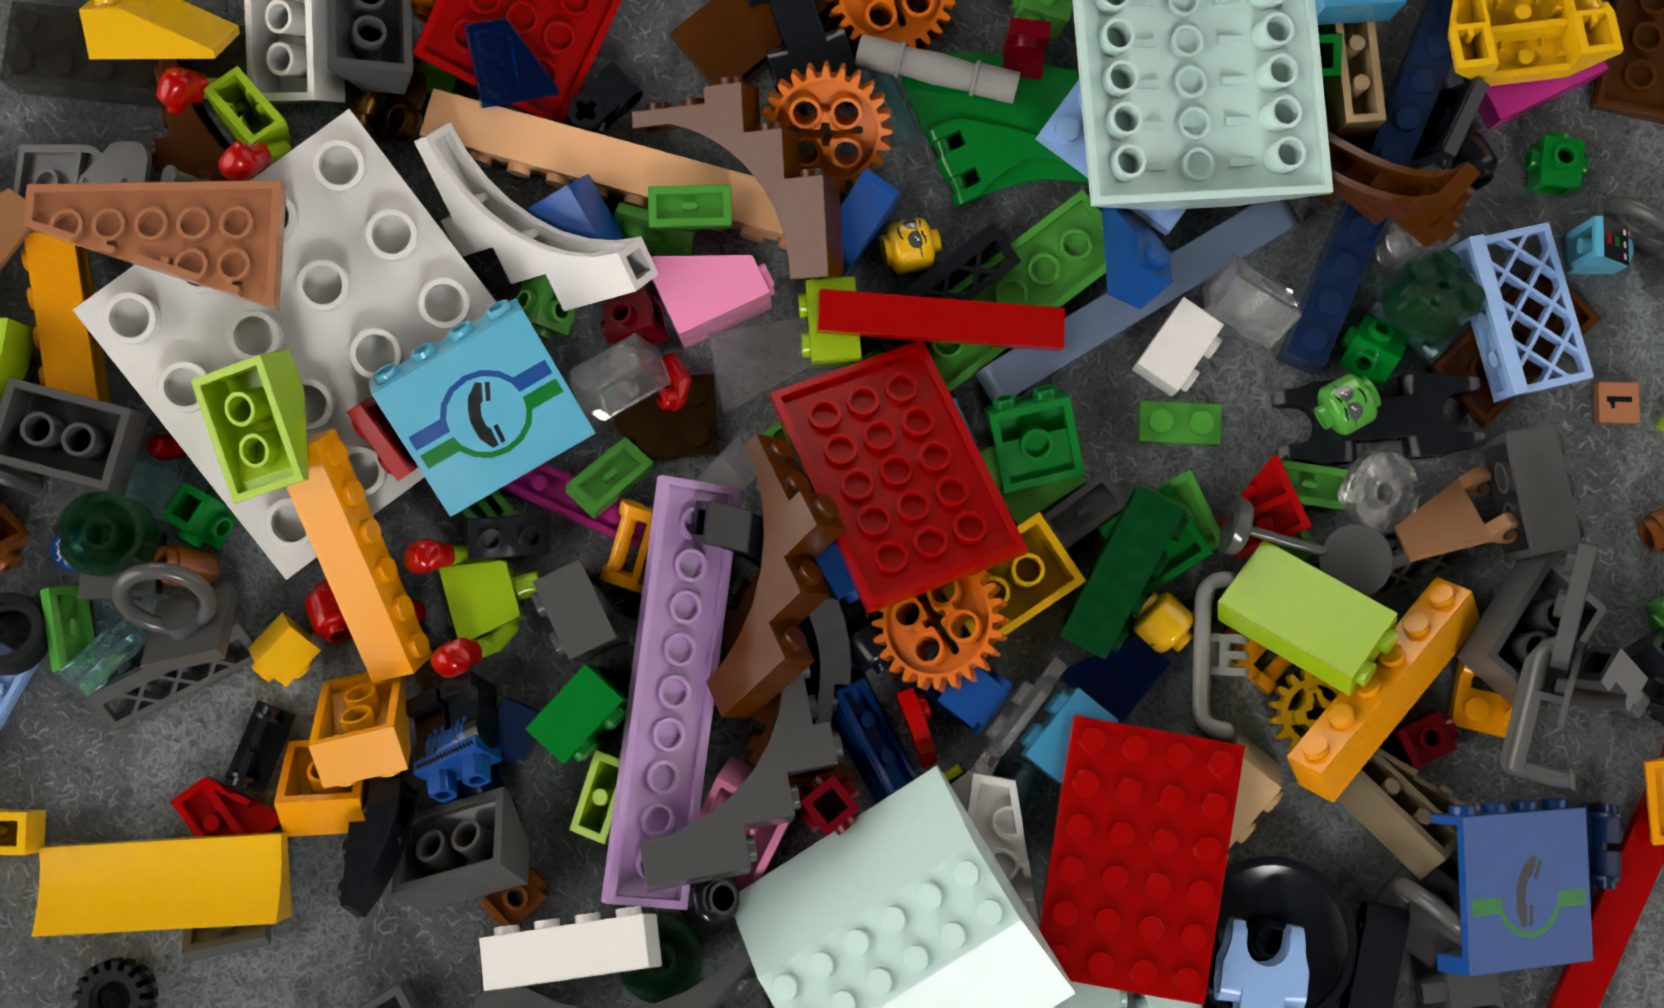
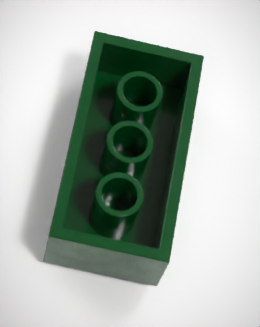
[1060,479,1189,660]

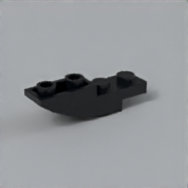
[338,771,417,917]

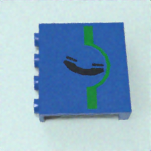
[1431,798,1593,977]

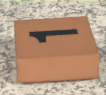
[1593,382,1640,425]

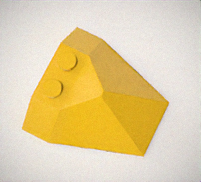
[1448,0,1624,86]

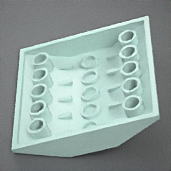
[1072,0,1333,210]
[734,765,1077,1008]

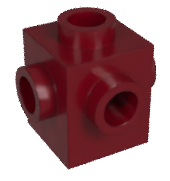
[601,288,670,355]
[798,772,861,836]

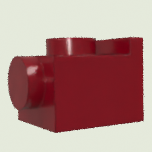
[1389,710,1459,769]

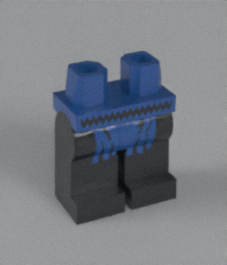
[405,671,502,803]

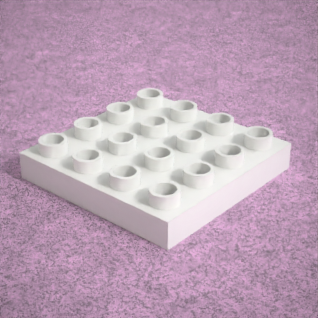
[73,109,496,580]

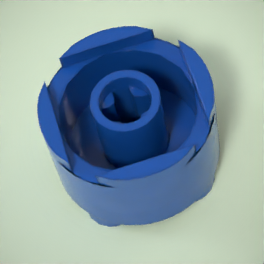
[913,640,1013,735]

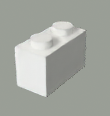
[1132,297,1224,397]

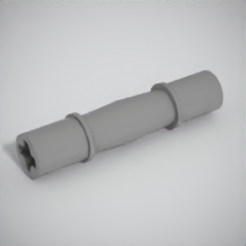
[855,34,1021,104]

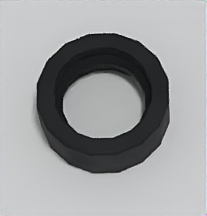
[0,592,49,676]

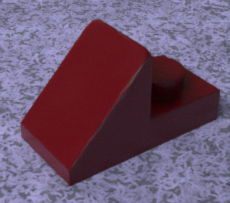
[1002,17,1051,79]

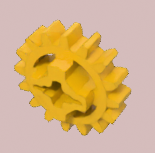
[1267,669,1341,752]

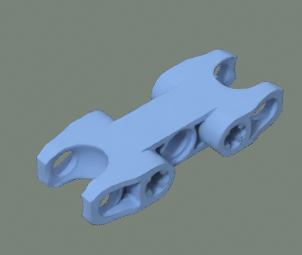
[1214,917,1309,1008]

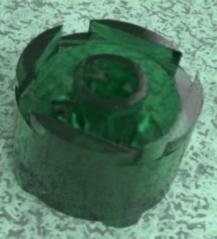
[1382,250,1486,347]
[58,491,162,579]
[619,911,705,1003]

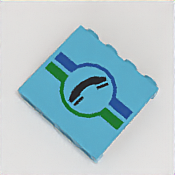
[368,298,595,517]

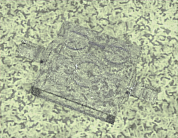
[969,656,1068,774]

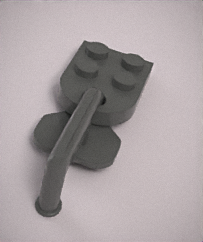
[13,141,205,199]
[1500,540,1600,791]

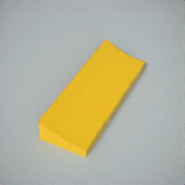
[32,832,293,937]

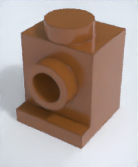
[480,866,551,926]

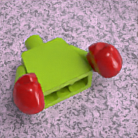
[156,66,292,181]
[403,538,540,677]

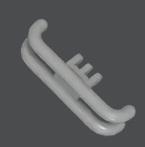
[1192,571,1249,739]

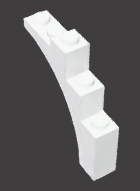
[414,123,659,311]

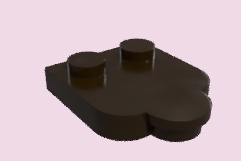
[614,373,719,459]

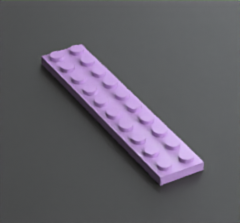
[601,475,741,910]

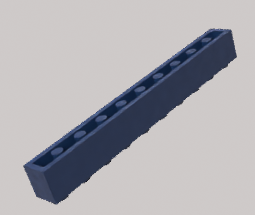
[1276,0,1453,375]

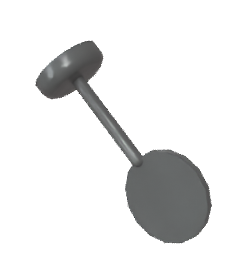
[1219,497,1393,596]

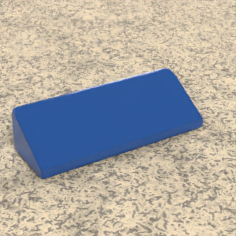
[831,675,918,804]

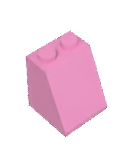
[651,255,775,349]

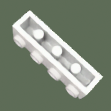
[479,906,662,991]

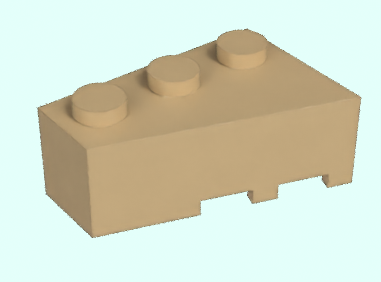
[1227,734,1283,860]

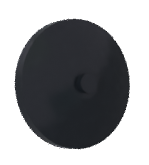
[1206,855,1358,1008]

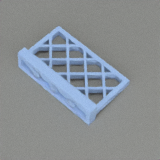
[1450,222,1594,403]

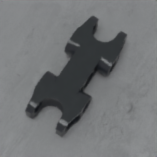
[746,0,855,116]
[1271,372,1486,466]

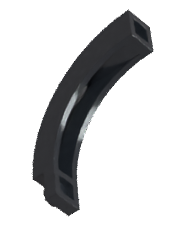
[691,501,851,724]

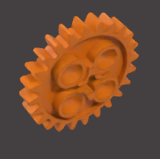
[825,0,955,50]
[762,61,893,193]
[872,570,1009,692]

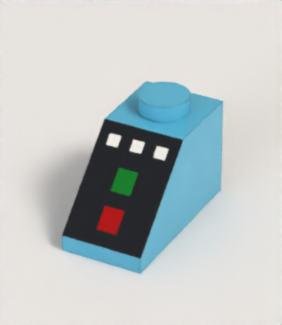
[1565,216,1633,274]

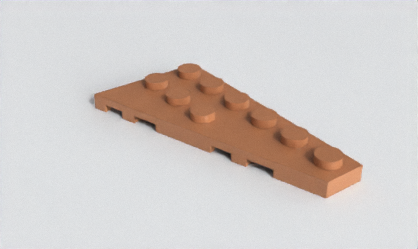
[23,180,287,311]

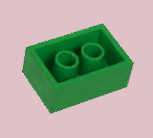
[525,664,629,764]

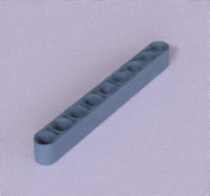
[975,200,1301,402]

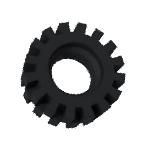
[72,957,159,1008]

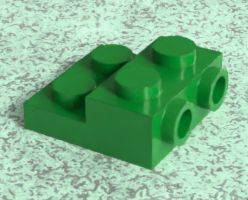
[983,385,1085,493]

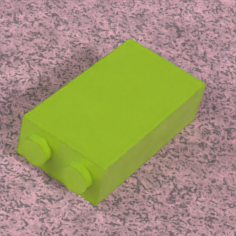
[1218,540,1399,696]

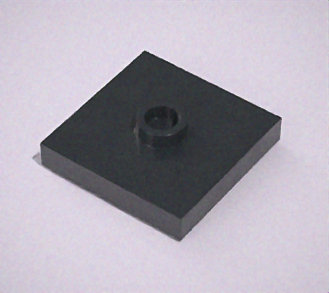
[1409,78,1489,169]

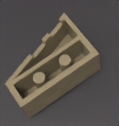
[1336,748,1480,880]

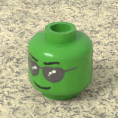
[1314,374,1381,435]

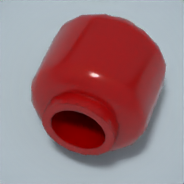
[304,579,352,643]

